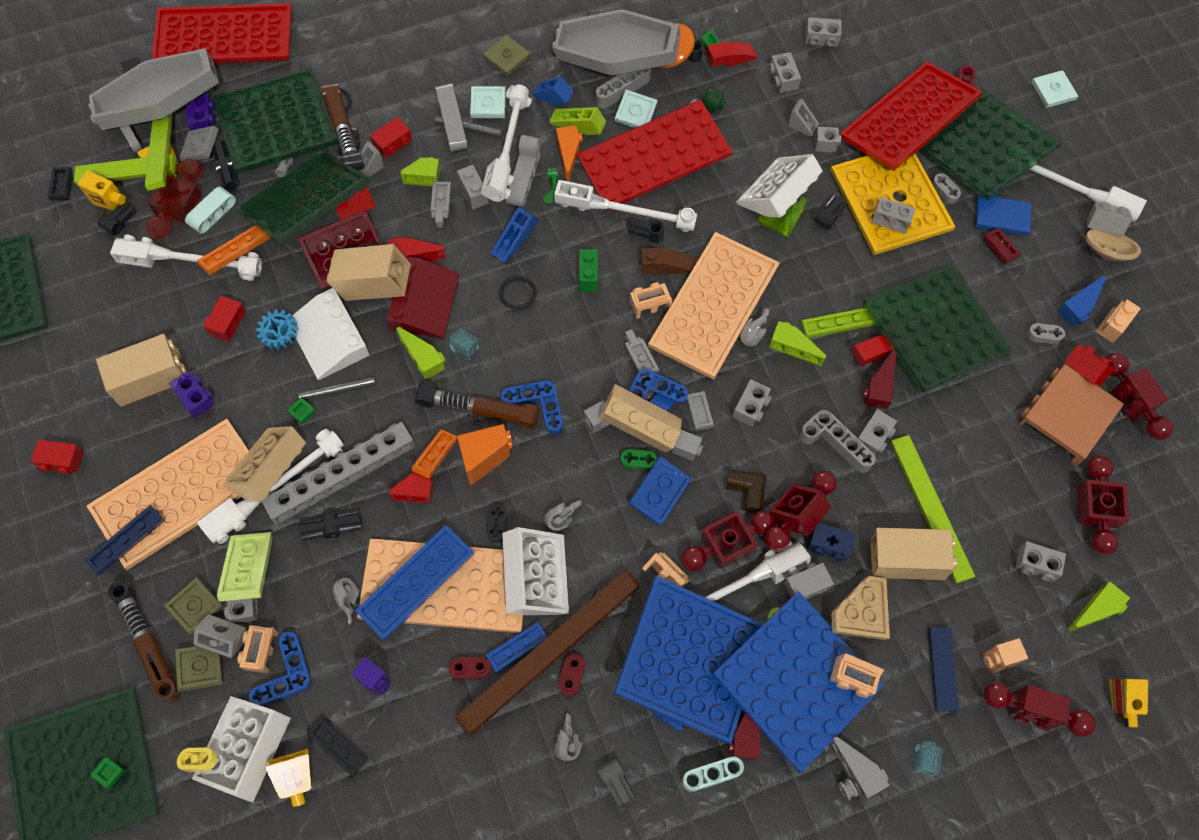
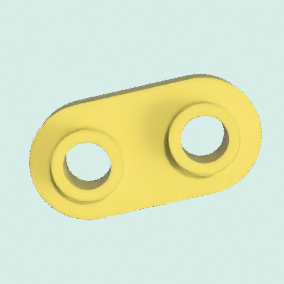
[177,747,217,772]

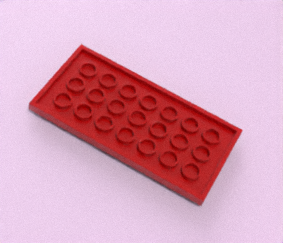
[152,3,292,63]
[840,61,982,171]
[577,99,732,211]

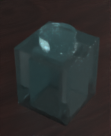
[449,328,480,361]
[913,741,943,776]

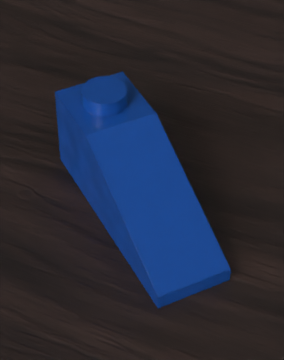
[491,207,540,263]
[1057,275,1106,327]

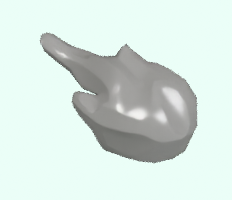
[740,309,769,347]
[544,500,582,531]
[332,578,359,625]
[555,713,582,761]

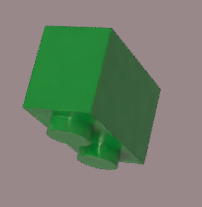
[579,249,598,292]

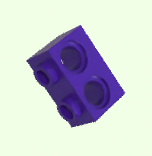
[186,93,215,131]
[169,371,214,419]
[351,657,391,697]

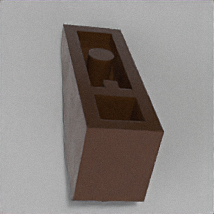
[641,248,695,275]

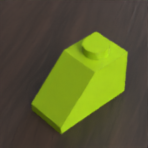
[401,157,441,186]

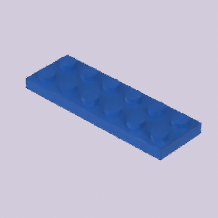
[355,525,474,641]

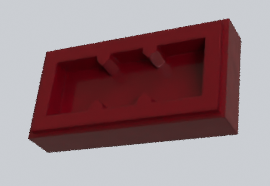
[983,228,1021,265]

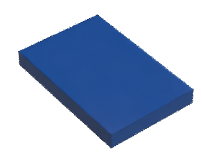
[975,195,1031,235]
[628,456,692,526]

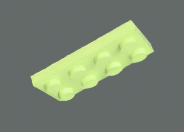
[217,532,273,601]

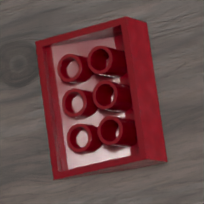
[298,210,382,289]
[387,256,459,339]

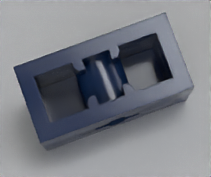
[807,523,855,561]

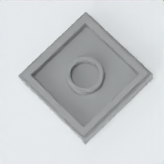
[179,126,219,163]

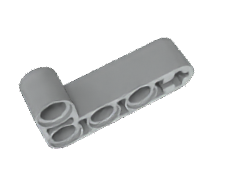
[596,68,651,109]
[435,84,468,152]
[506,135,540,207]
[799,410,876,473]

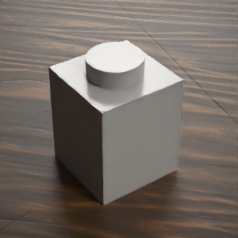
[672,430,704,461]

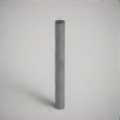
[434,116,502,137]
[298,377,375,400]

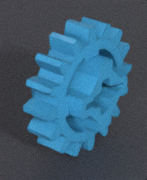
[256,309,299,350]

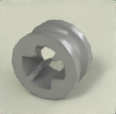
[838,778,858,801]

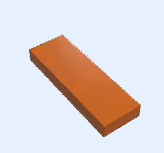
[412,429,458,479]

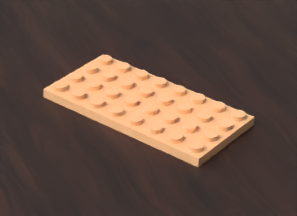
[648,232,779,380]
[87,419,249,570]
[357,539,523,633]

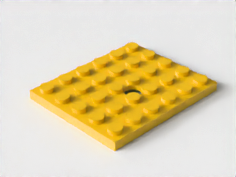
[830,154,955,255]

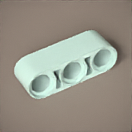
[185,187,236,234]
[681,757,744,792]

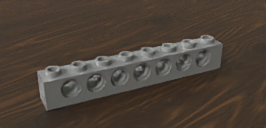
[261,422,415,525]

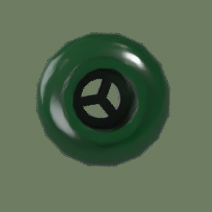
[701,87,726,113]

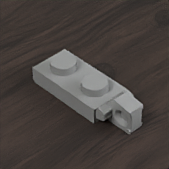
[431,181,451,228]
[625,329,659,380]

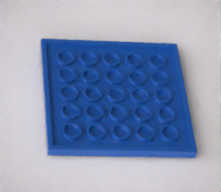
[613,576,763,744]
[712,591,884,773]

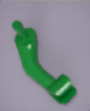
[543,169,558,204]

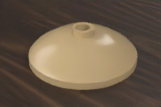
[1086,229,1141,261]

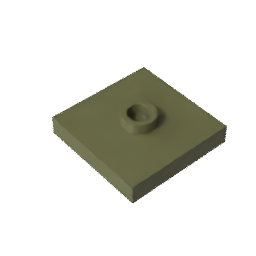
[483,35,530,76]
[164,577,224,636]
[175,646,223,692]

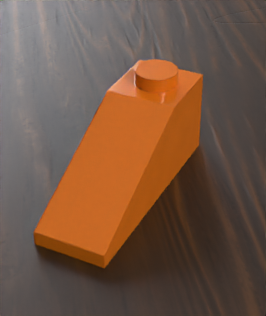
[556,125,582,181]

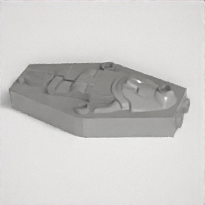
[552,10,681,75]
[88,49,219,130]

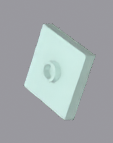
[1031,70,1078,108]
[470,86,506,118]
[614,89,658,128]

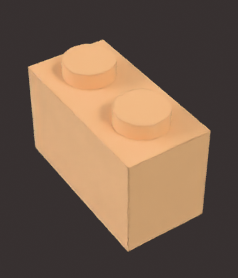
[983,638,1028,673]

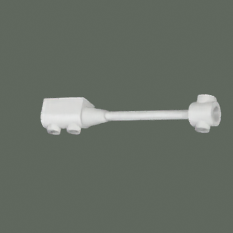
[481,85,532,202]
[1003,145,1147,223]
[554,180,697,232]
[110,235,262,281]
[197,429,344,544]
[704,541,811,602]

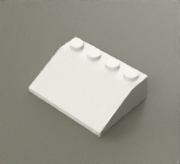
[736,154,822,218]
[292,288,369,380]
[503,527,569,615]
[192,696,291,802]

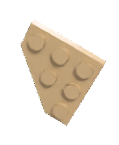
[831,576,890,640]

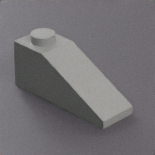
[830,737,890,800]

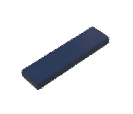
[84,505,165,576]
[929,627,958,712]

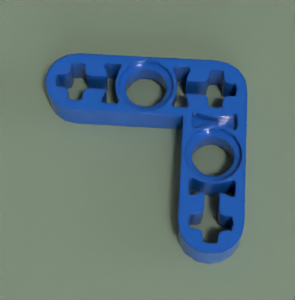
[629,369,688,404]
[501,381,563,434]
[249,632,311,706]

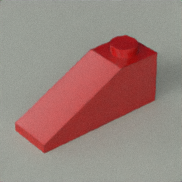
[387,237,446,262]

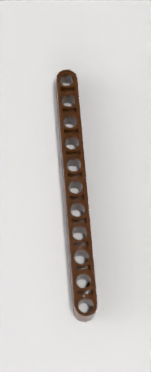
[455,570,641,736]

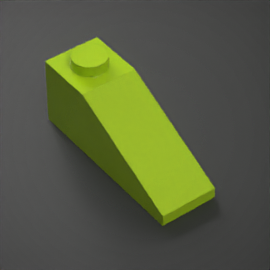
[549,107,606,135]
[769,321,826,366]
[396,327,445,380]
[1068,582,1130,632]

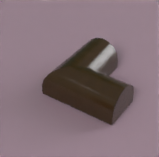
[725,469,767,513]

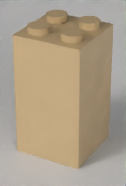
[327,244,411,301]
[96,334,187,407]
[870,528,957,580]

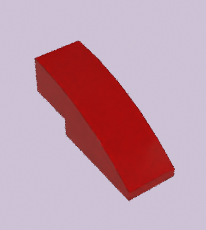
[706,42,758,67]
[852,332,907,367]

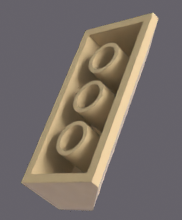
[599,384,682,453]
[223,426,306,501]

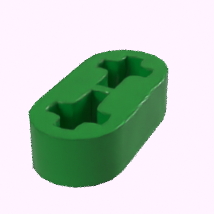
[620,449,657,470]

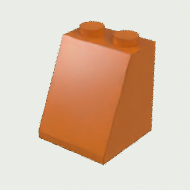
[457,424,513,485]

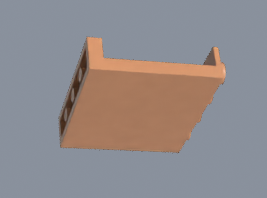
[1019,364,1124,465]

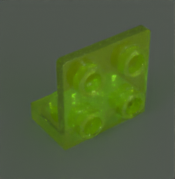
[758,197,808,237]

